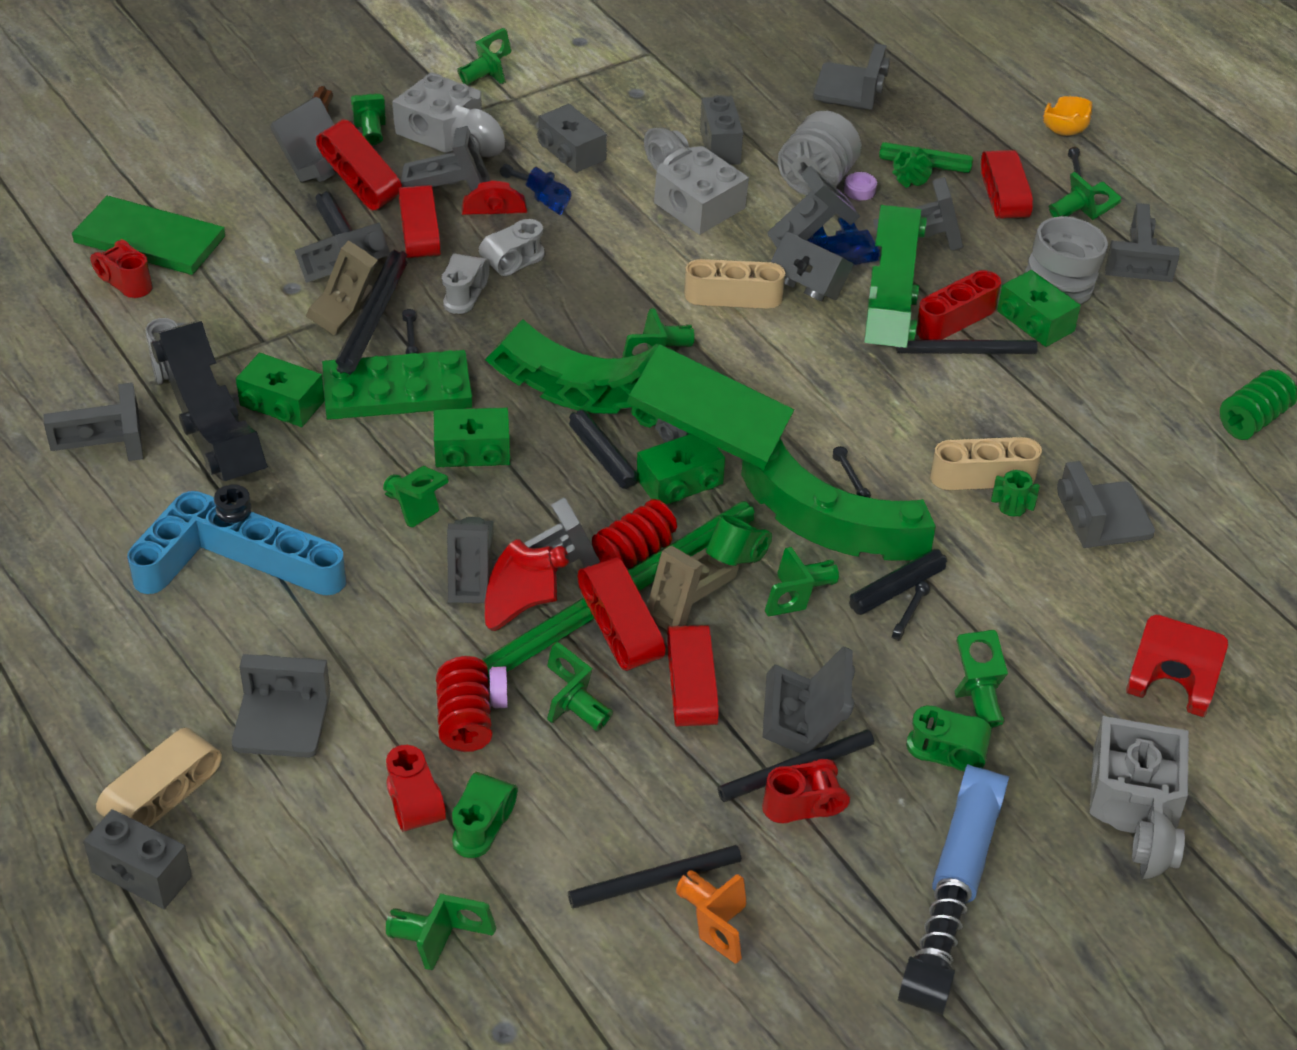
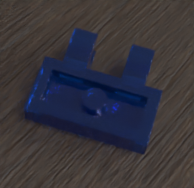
[807,217,880,265]

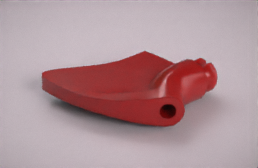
[485,539,569,631]

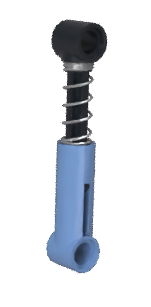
[898,764,1009,1015]

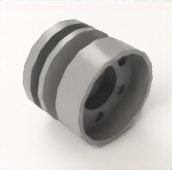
[778,111,862,196]
[1025,216,1108,304]

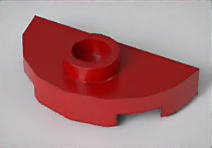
[462,180,527,215]

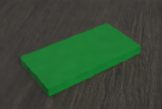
[72,195,226,275]
[627,344,795,470]

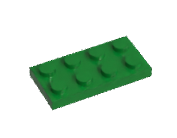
[322,350,472,420]

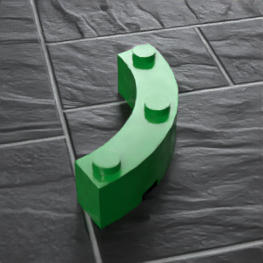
[864,205,927,348]
[485,319,658,414]
[741,438,936,561]

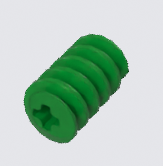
[1220,369,1297,440]

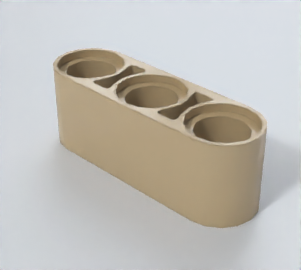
[684,259,785,309]
[930,437,1042,490]
[96,727,222,827]

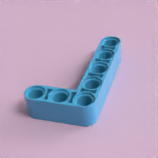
[127,491,346,595]

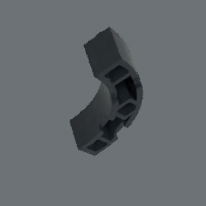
[151,321,268,481]

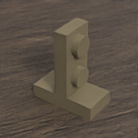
[306,240,378,336]
[647,546,739,630]

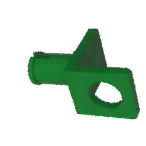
[457,28,511,86]
[351,94,386,145]
[1048,172,1121,220]
[622,309,695,358]
[383,466,449,527]
[764,547,839,616]
[954,630,1008,728]
[547,642,613,732]
[385,894,496,970]

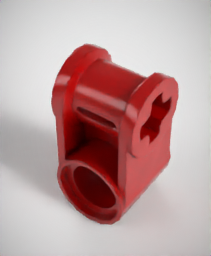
[90,239,153,298]
[386,744,446,832]
[762,759,850,824]

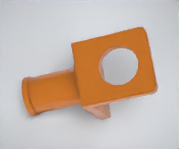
[676,870,746,964]

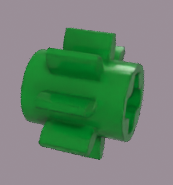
[892,146,933,188]
[991,470,1040,517]

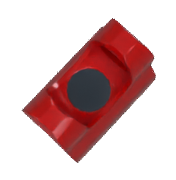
[1126,615,1228,718]

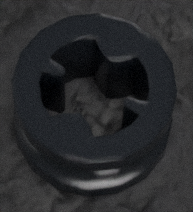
[214,484,252,523]

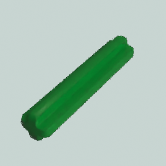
[879,142,973,173]

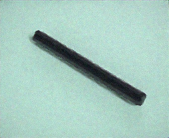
[335,250,408,374]

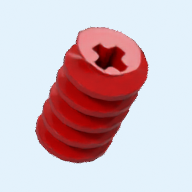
[592,499,677,569]
[436,656,492,752]

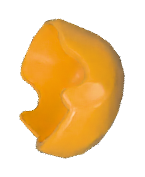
[1043,96,1093,136]

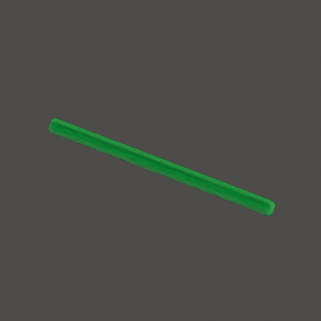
[482,501,755,683]

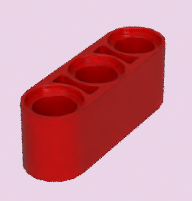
[316,119,402,210]
[981,150,1033,219]
[399,185,440,258]
[916,270,1002,340]
[577,557,665,671]
[667,625,718,727]

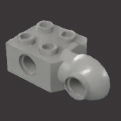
[392,72,505,157]
[644,128,749,235]
[1089,716,1189,880]

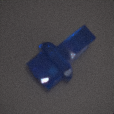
[526,166,572,215]

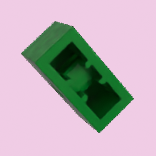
[997,270,1081,347]
[236,352,325,427]
[434,408,510,467]
[636,434,725,504]

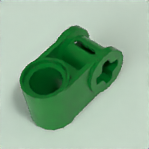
[706,514,772,566]
[906,705,992,772]
[452,772,518,858]

